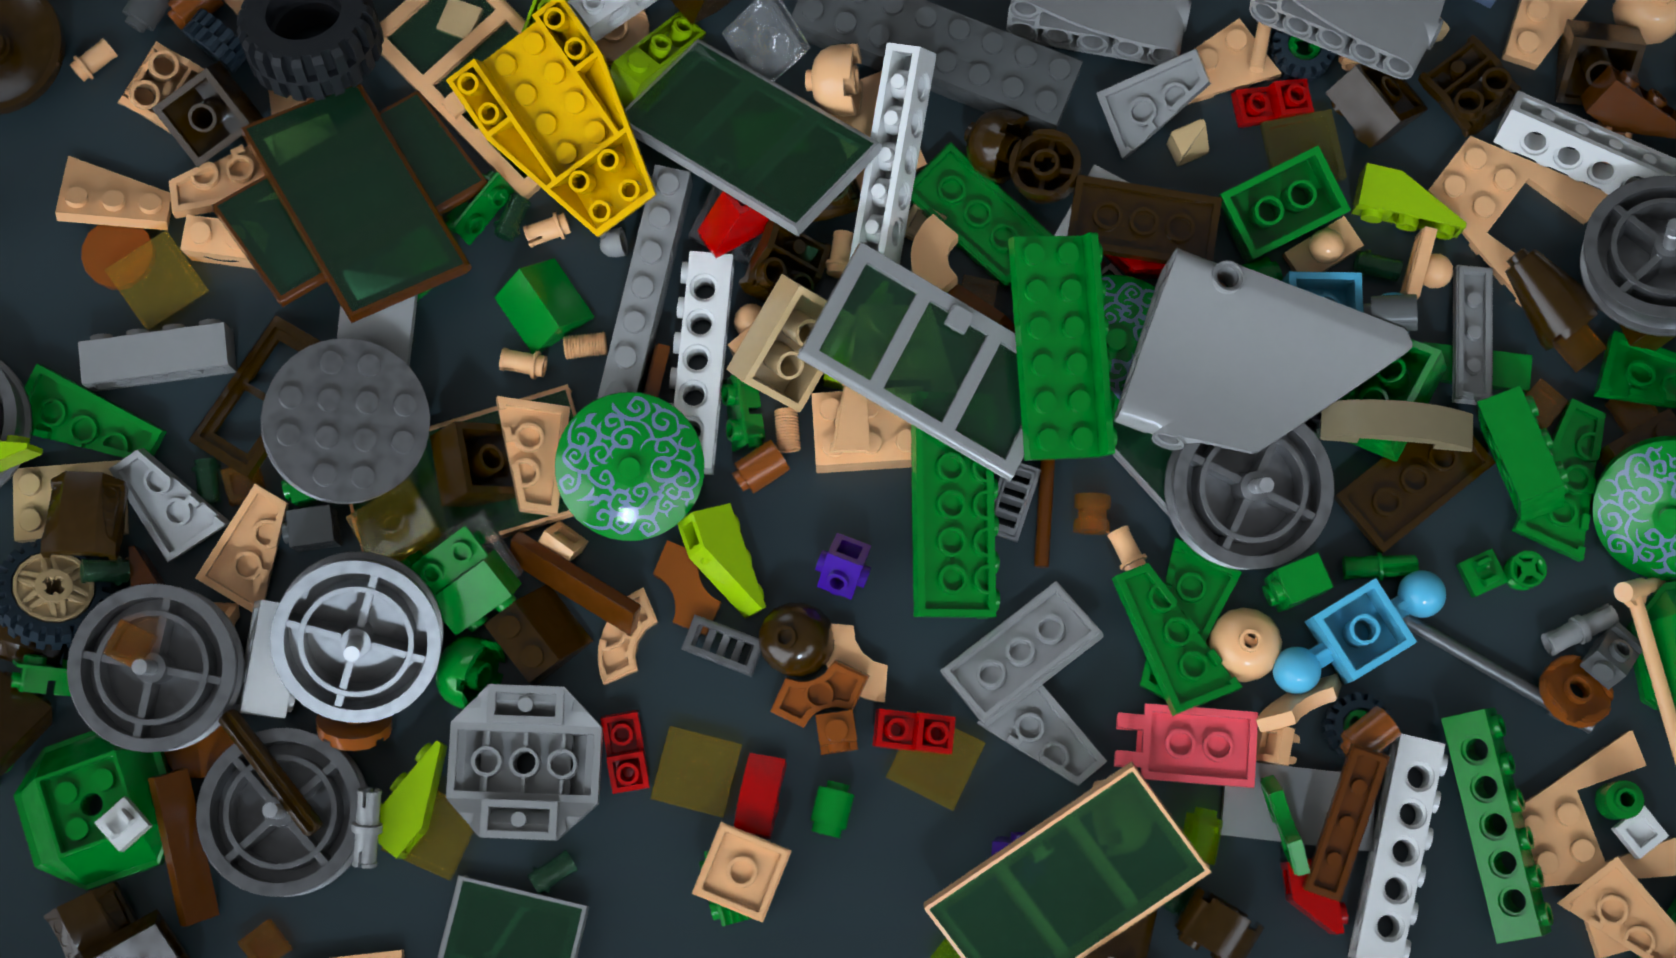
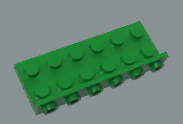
[1008,232,1118,461]
[911,392,1000,619]

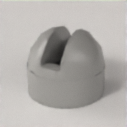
[600,227,628,258]

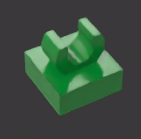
[1456,549,1509,598]

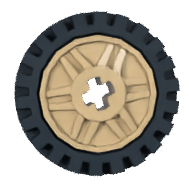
[0,538,111,650]

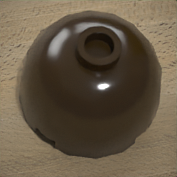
[964,109,1031,184]
[1009,129,1082,204]
[759,603,834,676]

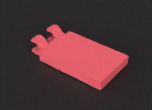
[1114,703,1258,788]

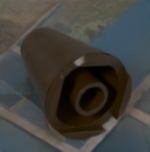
[1505,248,1600,351]

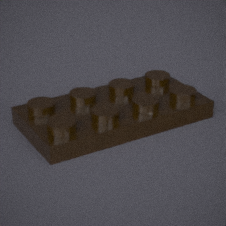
[1067,174,1222,264]
[1334,406,1496,553]

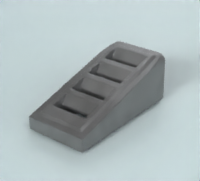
[994,463,1041,543]
[681,614,761,677]

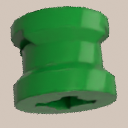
[1502,550,1547,591]

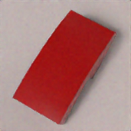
[1231,78,1314,128]
[872,709,956,755]
[601,710,650,794]
[734,753,787,839]

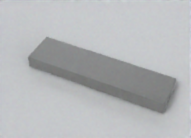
[1452,265,1493,405]

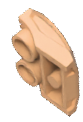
[118,41,204,134]

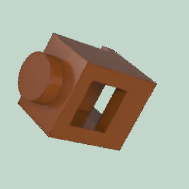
[815,710,858,755]

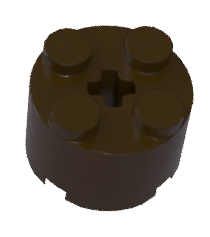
[1174,886,1265,958]

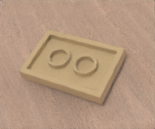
[13,460,129,543]

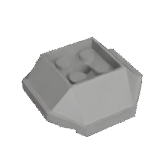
[446,684,603,841]

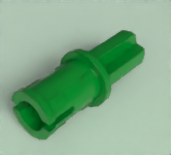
[1342,552,1419,581]

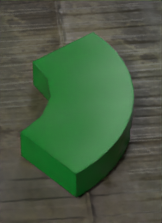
[1260,775,1311,876]

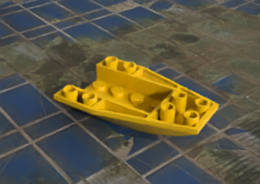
[446,0,657,237]

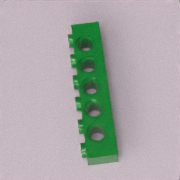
[1441,708,1554,944]

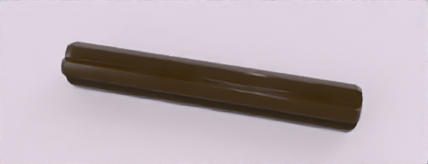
[218,708,323,836]

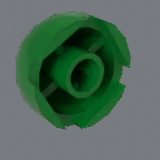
[435,636,505,710]

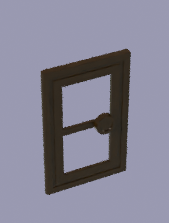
[188,315,322,480]

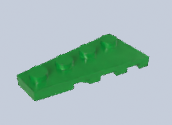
[1594,330,1676,409]
[24,364,167,458]
[1511,398,1606,562]
[1139,538,1242,700]
[1112,563,1243,716]

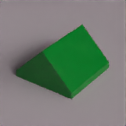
[494,258,595,354]

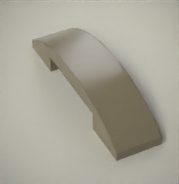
[1320,399,1473,452]

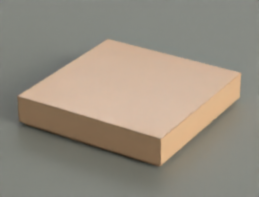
[692,822,792,923]

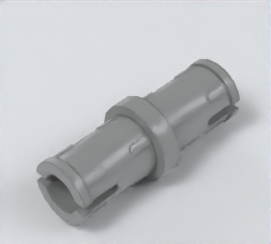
[1541,603,1619,656]
[351,787,383,868]

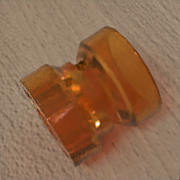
[1073,493,1111,535]

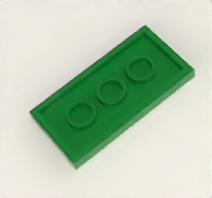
[911,142,1054,290]

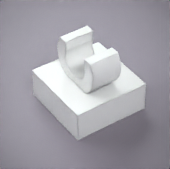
[95,797,153,852]
[1611,805,1669,859]

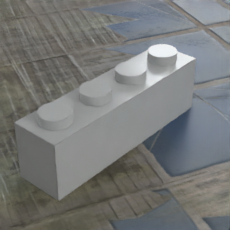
[78,319,237,392]

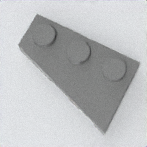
[1096,49,1211,160]
[109,448,230,563]
[976,685,1107,786]

